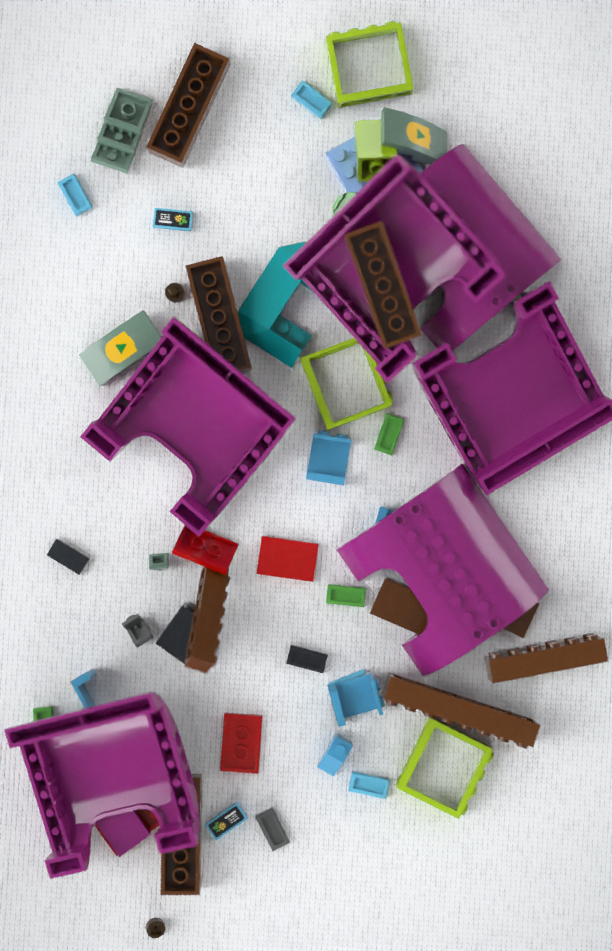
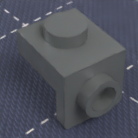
[122,614,154,648]

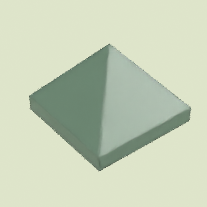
[149,553,169,571]

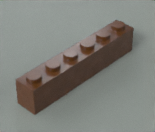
[184,567,230,674]

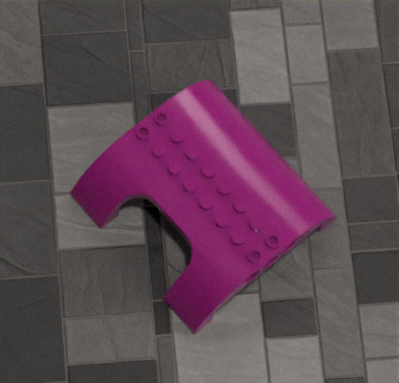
[421,144,562,352]
[283,154,506,383]
[412,281,612,495]
[80,317,296,537]
[336,464,549,676]
[4,692,200,879]

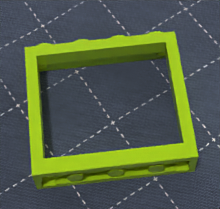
[326,21,414,108]
[300,338,394,431]
[395,717,494,819]

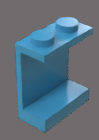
[306,431,352,486]
[70,669,96,708]
[327,672,385,727]

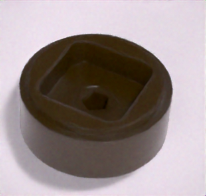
[165,283,185,303]
[145,917,166,938]

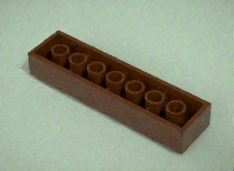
[382,672,540,749]

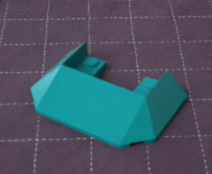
[238,241,313,368]

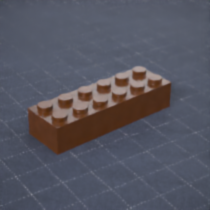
[146,43,230,168]
[344,221,422,349]
[185,256,252,373]
[484,633,609,684]
[161,773,202,895]

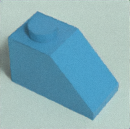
[317,733,353,776]

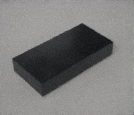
[47,539,90,575]
[286,645,328,673]

